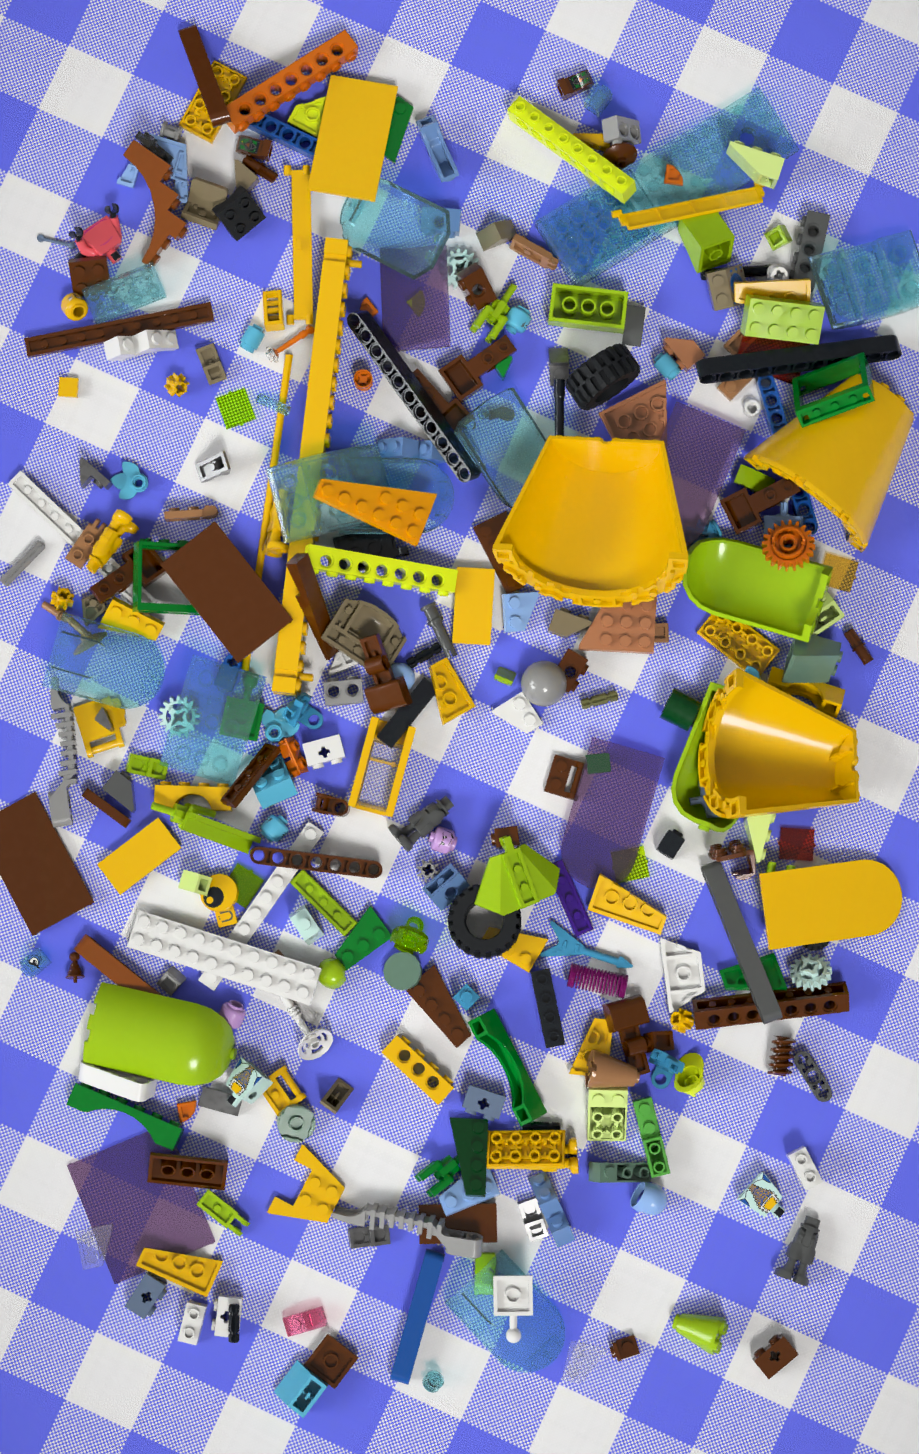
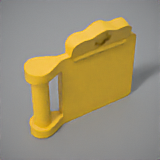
[73,696,126,758]

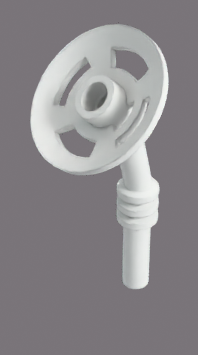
[280,996,333,1060]

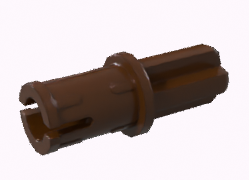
[242,155,278,183]
[844,628,874,665]

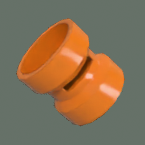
[354,369,373,391]

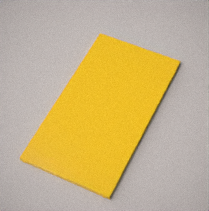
[307,75,398,202]

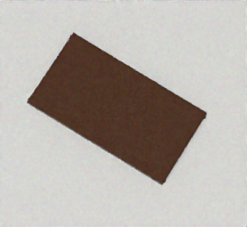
[160,522,293,663]
[0,792,94,936]

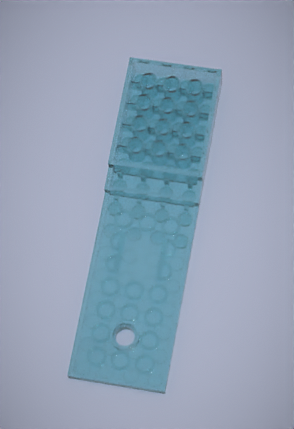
[535,87,799,286]

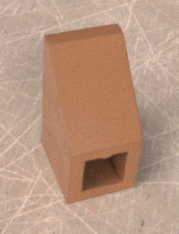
[663,337,705,373]

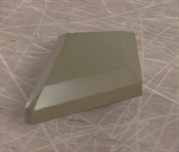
[81,594,107,628]

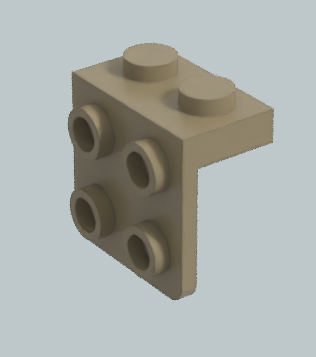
[181,177,229,230]

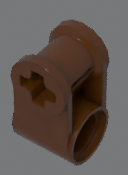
[312,792,350,817]

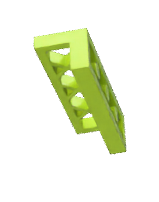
[181,811,262,854]

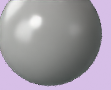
[521,661,567,707]

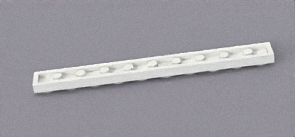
[8,470,158,604]
[198,822,324,991]

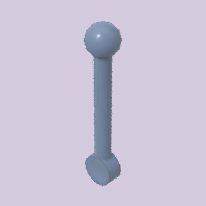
[37,234,75,249]

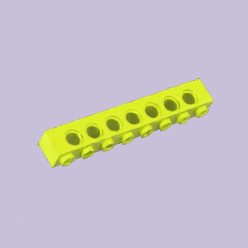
[507,96,636,204]
[305,544,458,597]

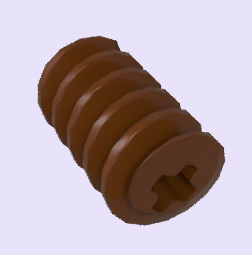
[767,1035,796,1076]

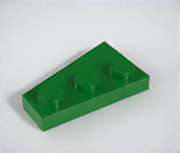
[384,96,414,164]
[335,906,393,971]
[719,953,787,990]

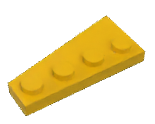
[734,278,811,304]
[587,873,667,935]

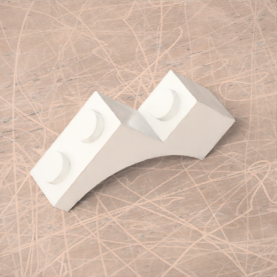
[103,330,179,361]

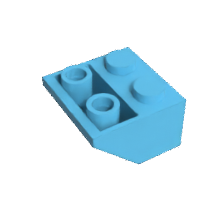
[253,755,298,809]
[274,1360,328,1418]

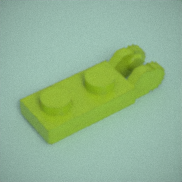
[196,1189,250,1236]

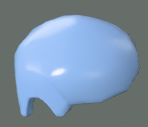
[391,662,415,690]

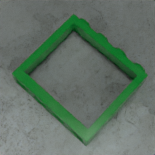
[792,352,875,428]
[133,538,200,615]

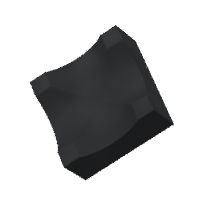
[212,185,266,241]

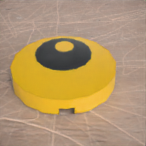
[200,874,239,913]

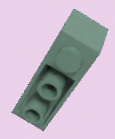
[589,1161,651,1183]

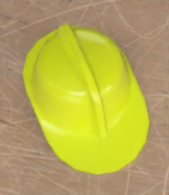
[674,1053,705,1097]

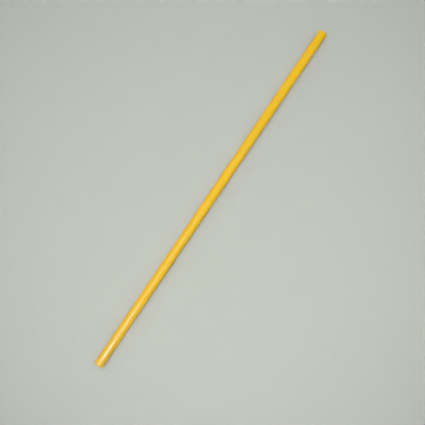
[241,354,293,674]

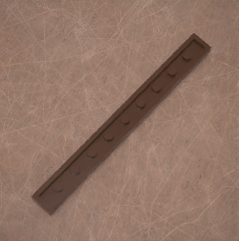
[24,302,215,358]

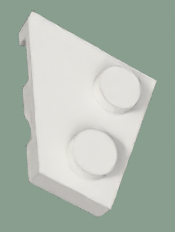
[491,692,543,734]

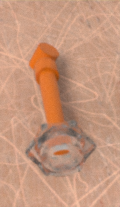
[265,325,315,363]

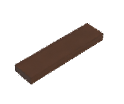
[220,743,281,808]

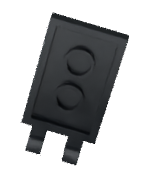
[333,528,409,576]

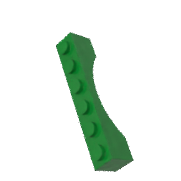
[468,1009,547,1126]
[66,1082,184,1151]

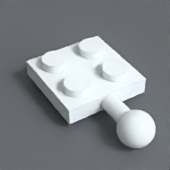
[493,1275,533,1343]

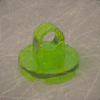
[390,916,429,955]

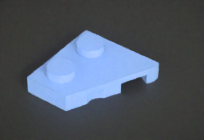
[502,592,539,632]

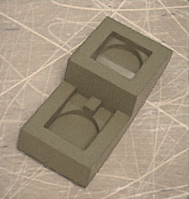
[196,343,227,385]

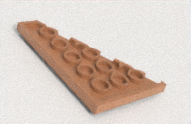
[579,596,657,654]

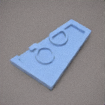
[439,1168,500,1217]

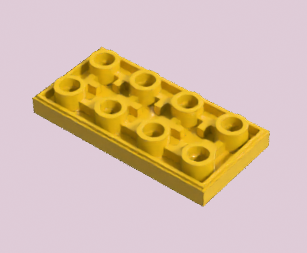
[178,60,248,144]
[452,567,495,646]
[696,614,780,675]
[97,818,182,895]
[486,1130,566,1169]

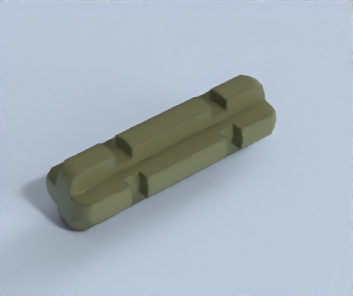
[581,690,618,709]

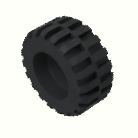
[566,343,640,410]
[448,884,522,959]

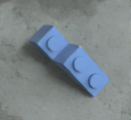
[416,115,459,182]
[376,437,446,464]
[528,1172,575,1247]

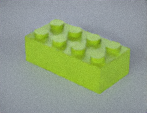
[548,283,628,334]
[740,294,825,345]

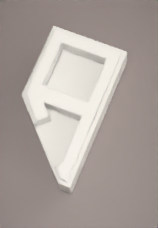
[328,651,358,676]

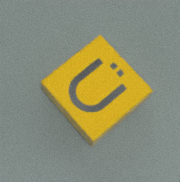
[215,905,238,928]

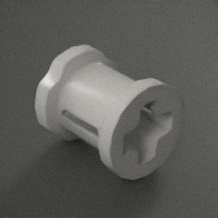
[160,121,183,142]

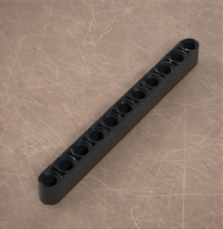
[347,310,481,482]
[696,335,902,384]

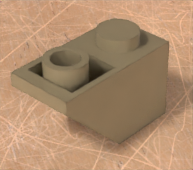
[548,607,592,639]

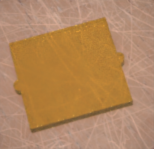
[823,553,859,593]

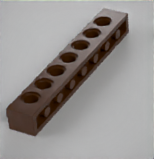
[692,981,849,1030]

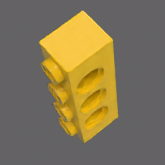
[381,1035,454,1105]

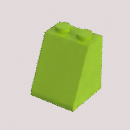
[678,212,735,274]

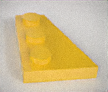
[97,596,165,641]
[429,657,476,726]
[482,927,548,973]
[569,1018,612,1076]

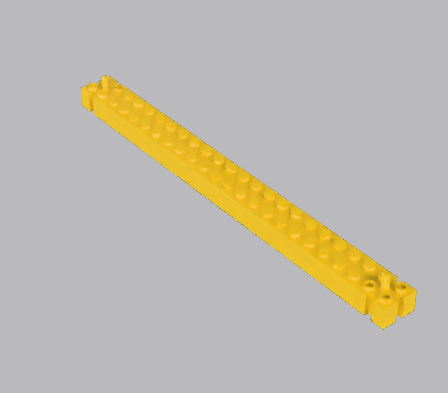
[272,237,362,697]

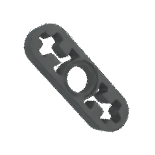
[793,1051,832,1102]

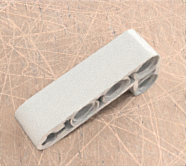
[78,1060,158,1102]

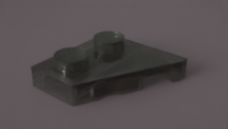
[135,131,174,164]

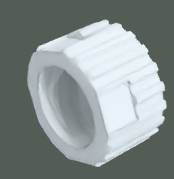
[743,399,761,418]

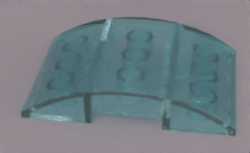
[808,230,919,330]
[266,444,389,544]
[159,654,267,786]

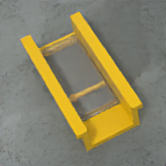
[348,716,416,817]

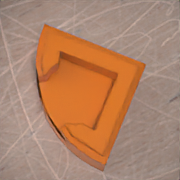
[664,164,683,186]
[360,297,379,317]
[177,1100,197,1123]

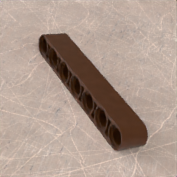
[178,24,232,128]
[249,846,383,878]

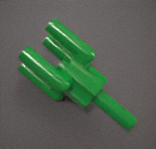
[414,1155,460,1198]

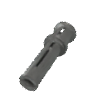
[420,602,458,659]

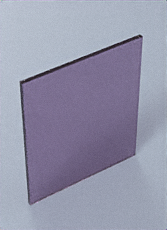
[67,1131,216,1284]

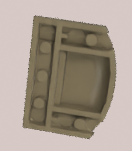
[321,599,407,669]

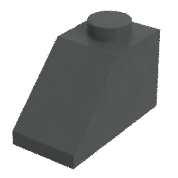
[102,770,136,813]

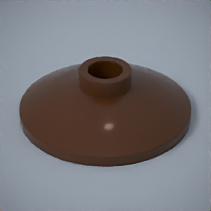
[602,142,637,171]

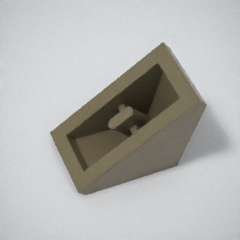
[234,160,259,193]
[476,220,517,252]
[320,1078,354,1114]

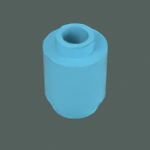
[239,324,265,353]
[653,352,682,381]

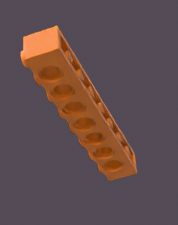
[226,30,358,134]

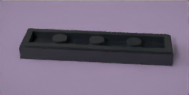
[377,677,435,749]

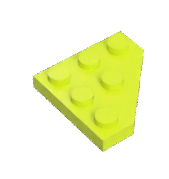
[287,96,326,139]

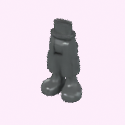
[388,796,454,852]
[774,1215,821,1287]

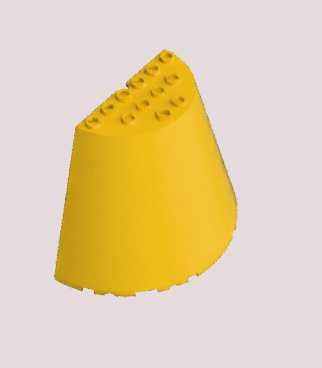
[492,435,688,607]

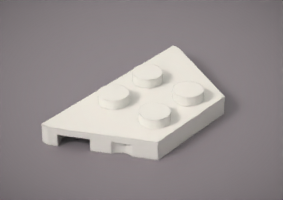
[660,939,706,1013]

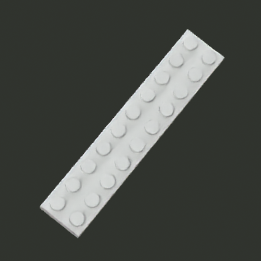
[127,910,322,1005]

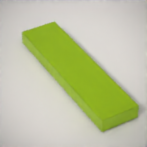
[290,870,358,937]

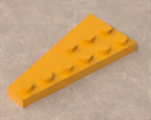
[313,479,437,546]

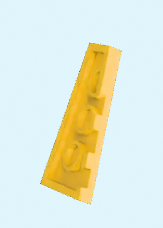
[136,1248,223,1297]

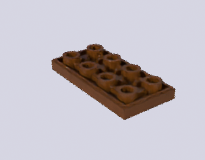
[419,1203,497,1244]

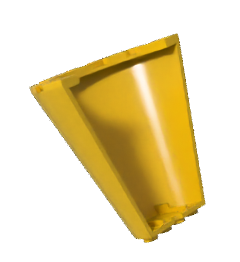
[743,373,914,552]
[698,668,860,819]

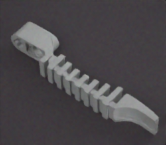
[48,675,79,828]
[332,1203,483,1258]

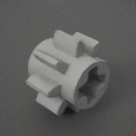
[416,858,440,882]

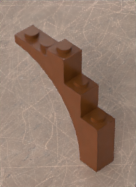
[123,140,189,268]

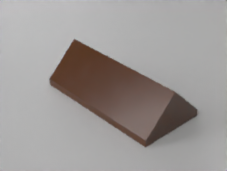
[147,1152,228,1190]

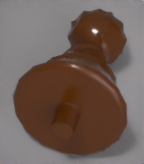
[65,952,85,983]

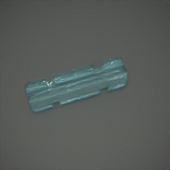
[256,393,291,416]

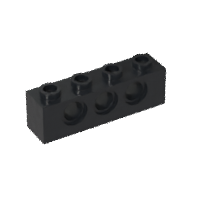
[530,968,565,1048]

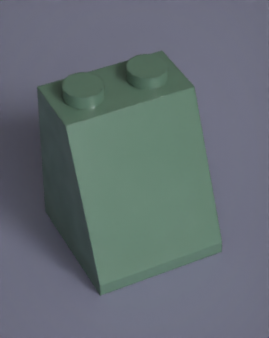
[782,634,843,683]

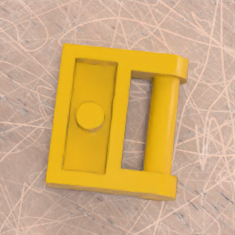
[263,1065,307,1116]

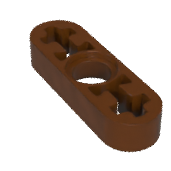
[81,788,132,828]

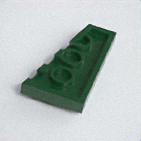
[449,1117,488,1197]

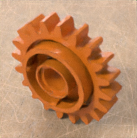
[762,520,815,572]

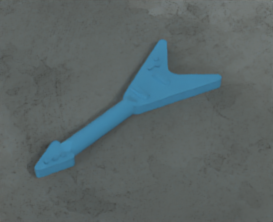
[540,921,633,968]

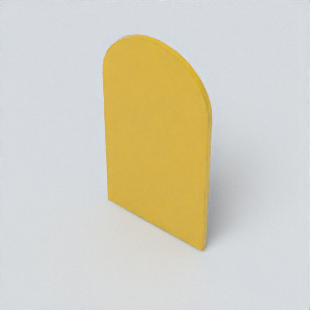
[759,860,902,950]

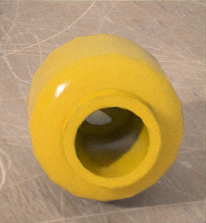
[61,293,88,321]

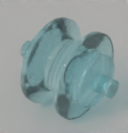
[422,1370,444,1393]

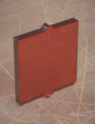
[778,827,816,861]

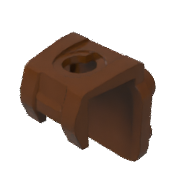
[708,839,756,880]

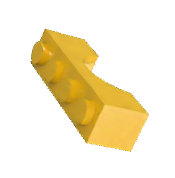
[766,666,845,718]
[154,781,232,812]

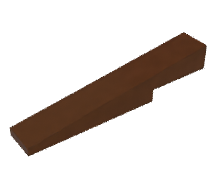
[286,553,339,660]

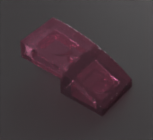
[282,1306,328,1337]

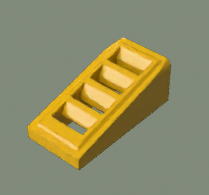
[573,133,610,152]
[262,290,285,332]

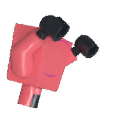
[69,203,122,264]

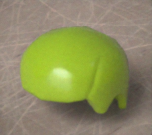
[318,958,346,989]

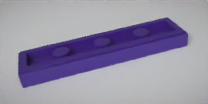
[553,859,594,937]

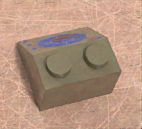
[705,263,746,311]

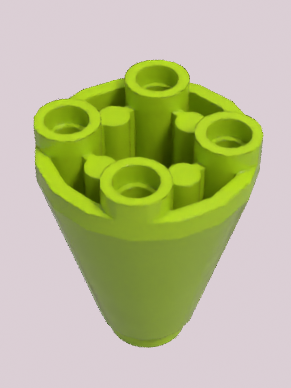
[672,1313,729,1355]

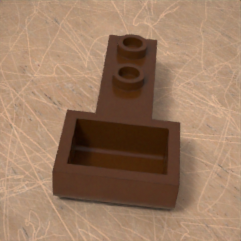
[438,335,517,403]
[412,368,475,442]
[720,478,801,535]
[89,547,166,604]
[360,633,413,714]
[602,995,650,1075]

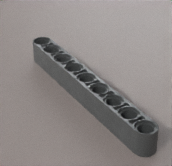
[701,861,783,1025]

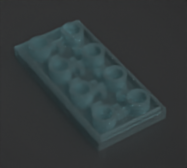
[82,262,166,324]

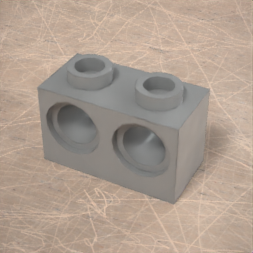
[602,115,641,145]
[323,676,364,707]

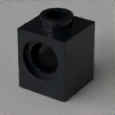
[656,829,685,860]

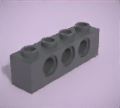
[789,210,830,292]

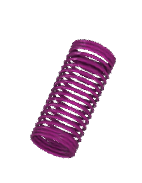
[567,963,628,999]

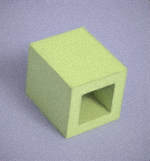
[178,869,212,896]

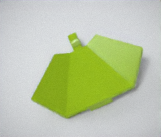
[474,836,560,916]

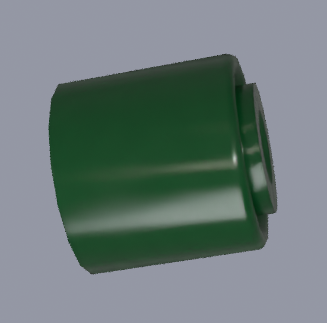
[659,687,702,731]

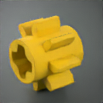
[164,373,189,397]
[50,587,74,611]
[670,1008,694,1033]

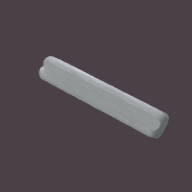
[0,540,45,587]

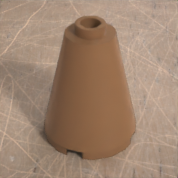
[585,1050,640,1088]

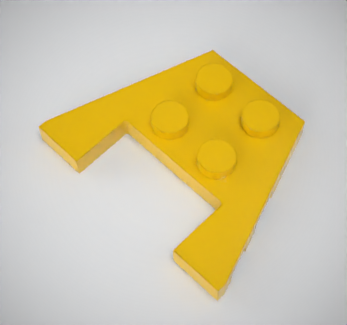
[267,1144,345,1223]

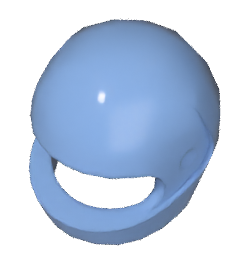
[630,1182,667,1215]

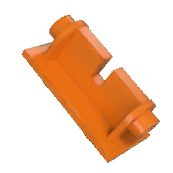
[278,736,309,778]

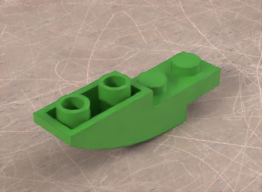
[632,1096,670,1178]

